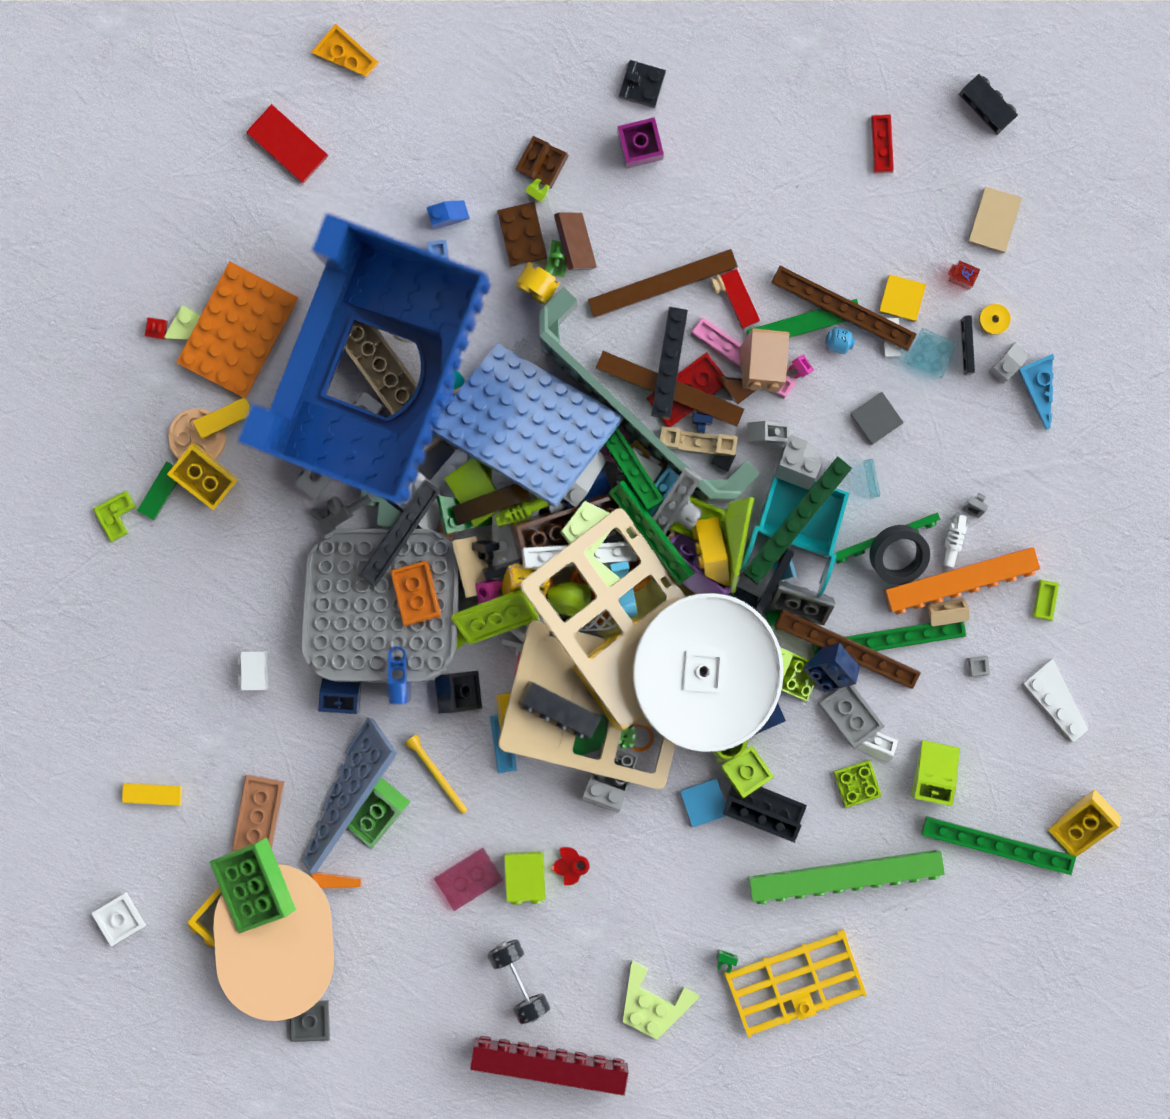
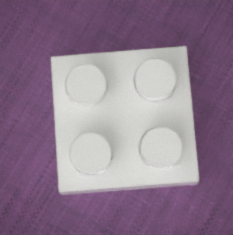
[91,892,146,946]

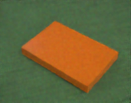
[390,560,442,627]

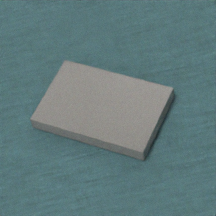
[819,685,885,750]

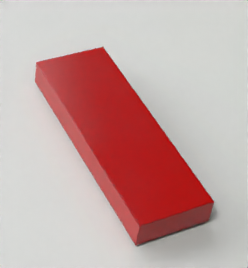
[871,114,894,173]
[720,268,760,329]

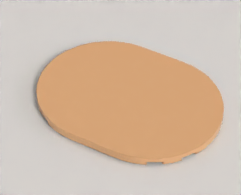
[214,864,334,1021]

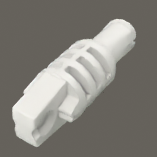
[942,514,967,568]

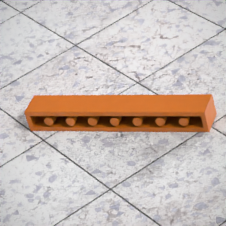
[883,547,1040,615]

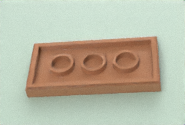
[231,775,284,851]

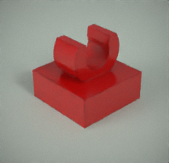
[144,317,168,340]

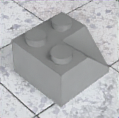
[774,435,821,490]

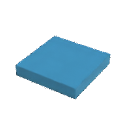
[680,778,726,827]

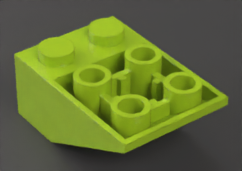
[780,647,815,702]
[910,740,960,806]

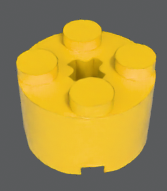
[515,262,560,304]

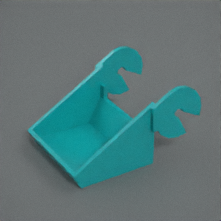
[740,473,849,597]

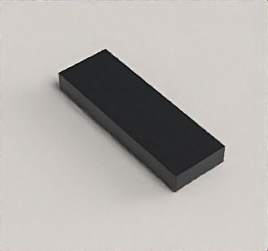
[960,315,975,375]

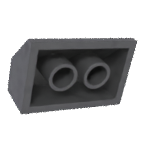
[769,580,835,626]

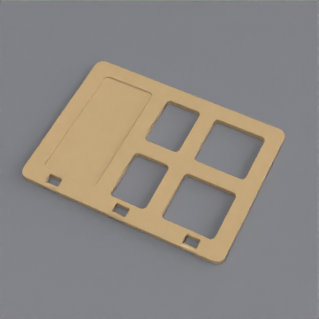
[520,509,685,726]
[498,621,676,789]

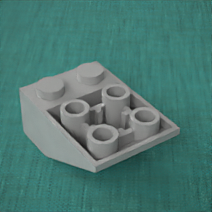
[582,743,639,813]

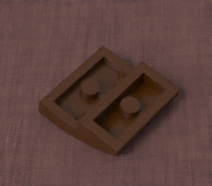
[516,136,569,189]

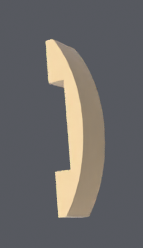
[660,426,738,456]

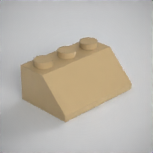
[452,536,491,598]

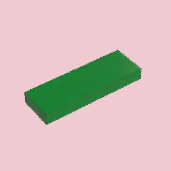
[137,461,177,521]

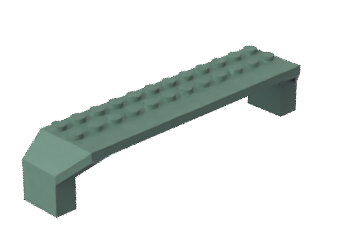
[539,287,760,502]

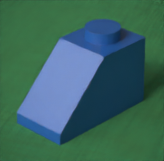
[426,200,470,230]

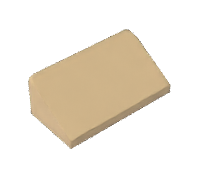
[927,598,969,626]

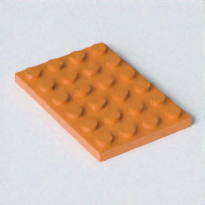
[176,261,298,399]

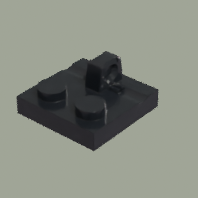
[619,60,666,108]

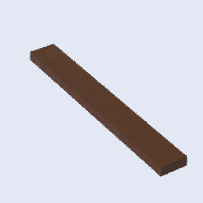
[588,249,738,318]
[771,265,917,352]
[596,351,744,427]
[774,608,921,689]

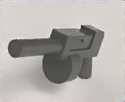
[309,493,373,534]

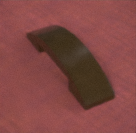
[452,483,531,525]

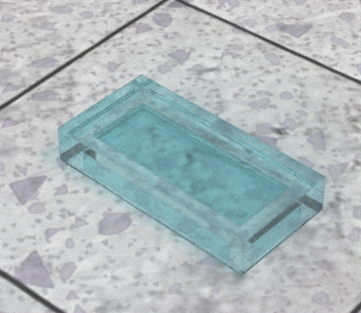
[863,459,880,499]

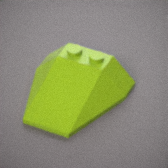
[720,497,754,593]

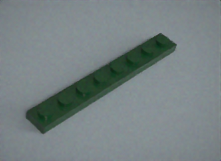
[742,456,852,585]

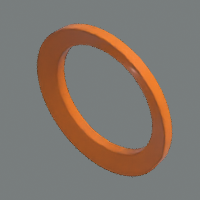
[631,724,654,752]

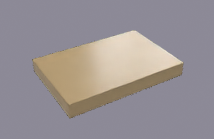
[968,187,1022,253]

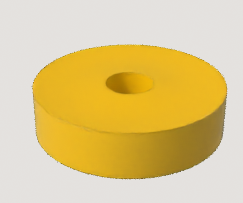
[979,304,1011,335]

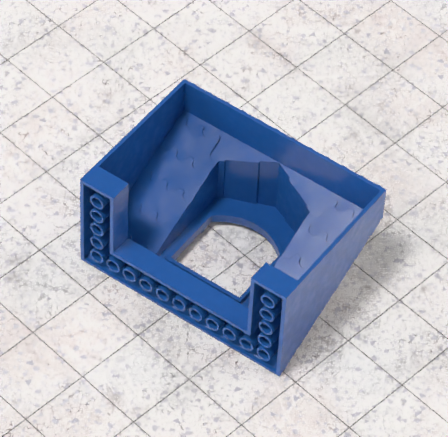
[237,213,491,505]

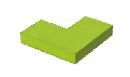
[93,490,137,542]

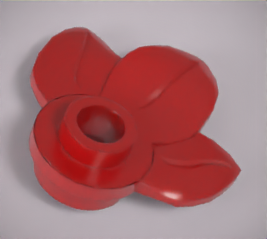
[551,847,590,886]

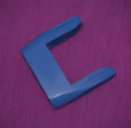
[388,646,411,704]

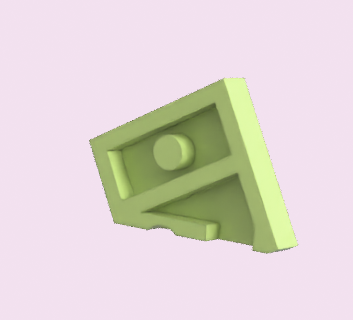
[164,305,200,340]

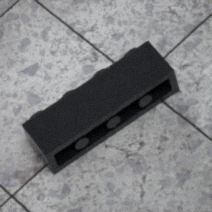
[518,681,601,740]

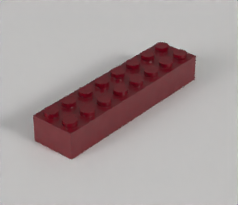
[470,1036,629,1096]

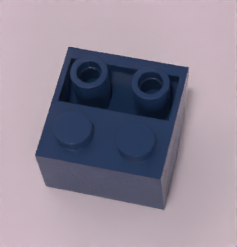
[803,643,860,692]
[318,677,362,714]

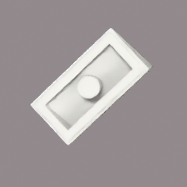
[856,733,898,762]

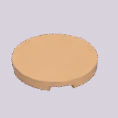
[168,408,226,459]

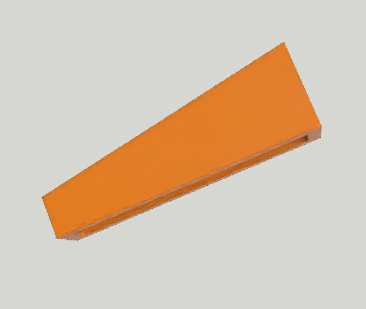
[312,872,362,888]

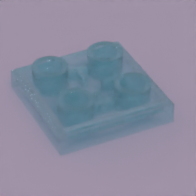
[906,328,957,379]

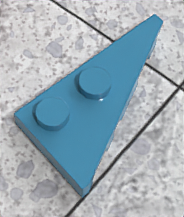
[1018,354,1054,430]

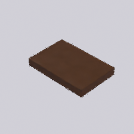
[554,212,597,270]

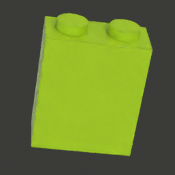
[505,851,546,905]

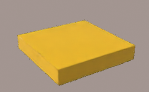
[879,274,926,322]

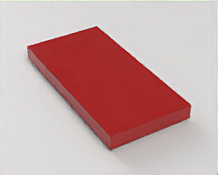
[246,104,328,184]
[646,352,725,427]

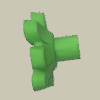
[618,726,637,750]

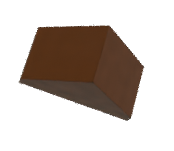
[718,375,756,404]

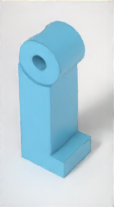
[609,561,637,618]

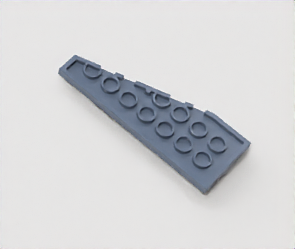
[302,717,397,874]

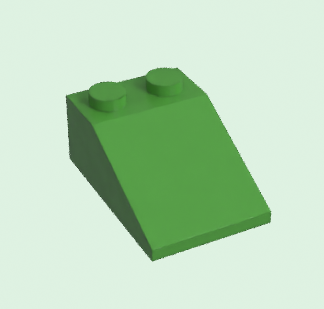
[347,777,410,849]

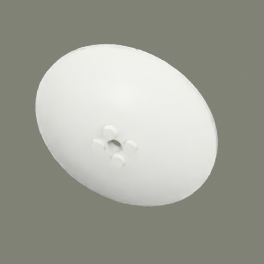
[633,594,783,751]

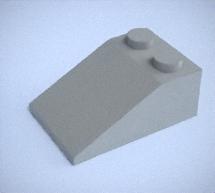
[563,452,607,507]

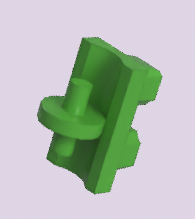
[546,239,567,278]

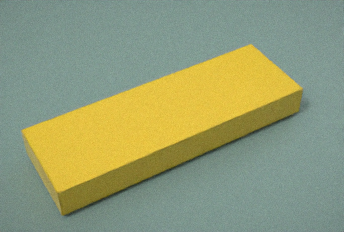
[193,398,251,440]
[122,783,182,806]

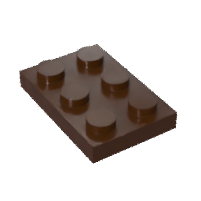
[497,202,547,267]

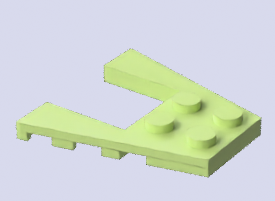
[560,501,635,587]

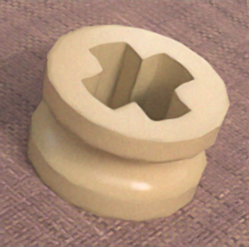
[710,275,726,294]

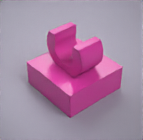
[788,354,814,379]

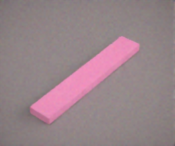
[691,317,796,399]

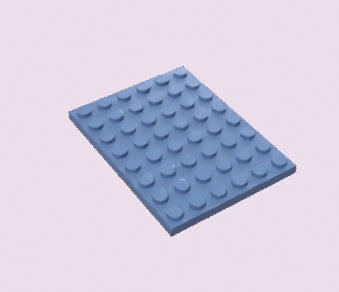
[431,343,623,507]

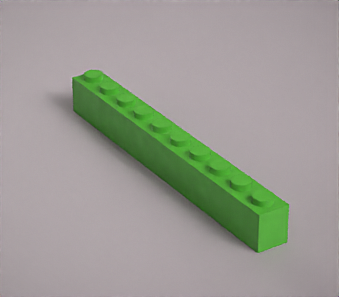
[748,849,945,904]

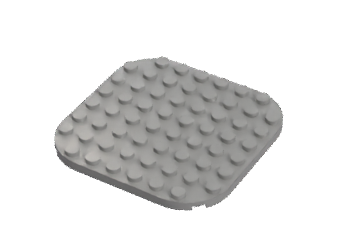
[302,529,460,683]

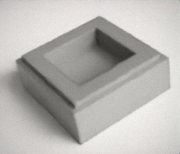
[968,656,990,677]

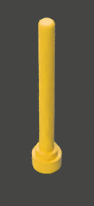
[404,734,467,814]

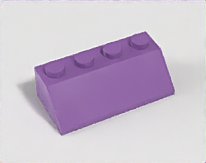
[658,533,742,595]

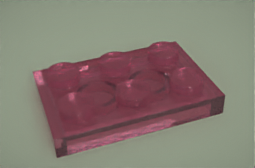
[434,847,504,911]

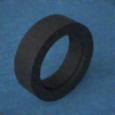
[869,525,930,585]

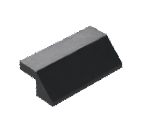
[722,785,807,843]

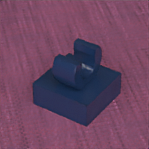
[692,414,713,434]

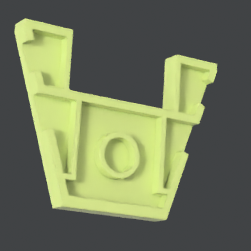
[623,961,699,1039]

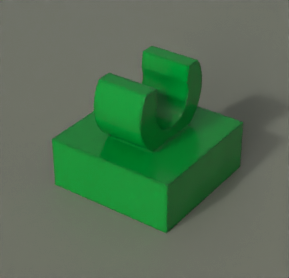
[716,949,738,973]

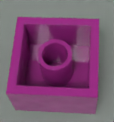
[617,117,664,169]

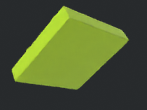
[833,760,882,808]

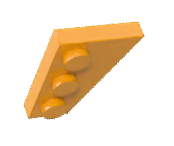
[311,23,379,77]

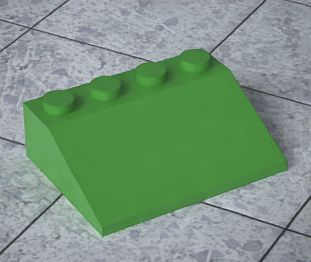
[209,838,296,933]

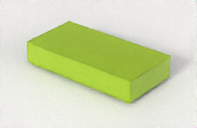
[1032,580,1059,621]

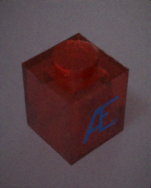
[948,260,981,290]

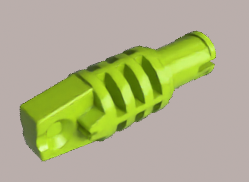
[494,497,548,528]

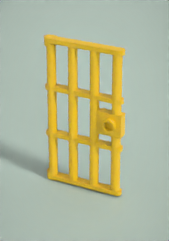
[724,929,867,1038]

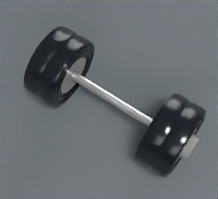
[487,939,550,1024]

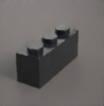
[959,74,1018,135]

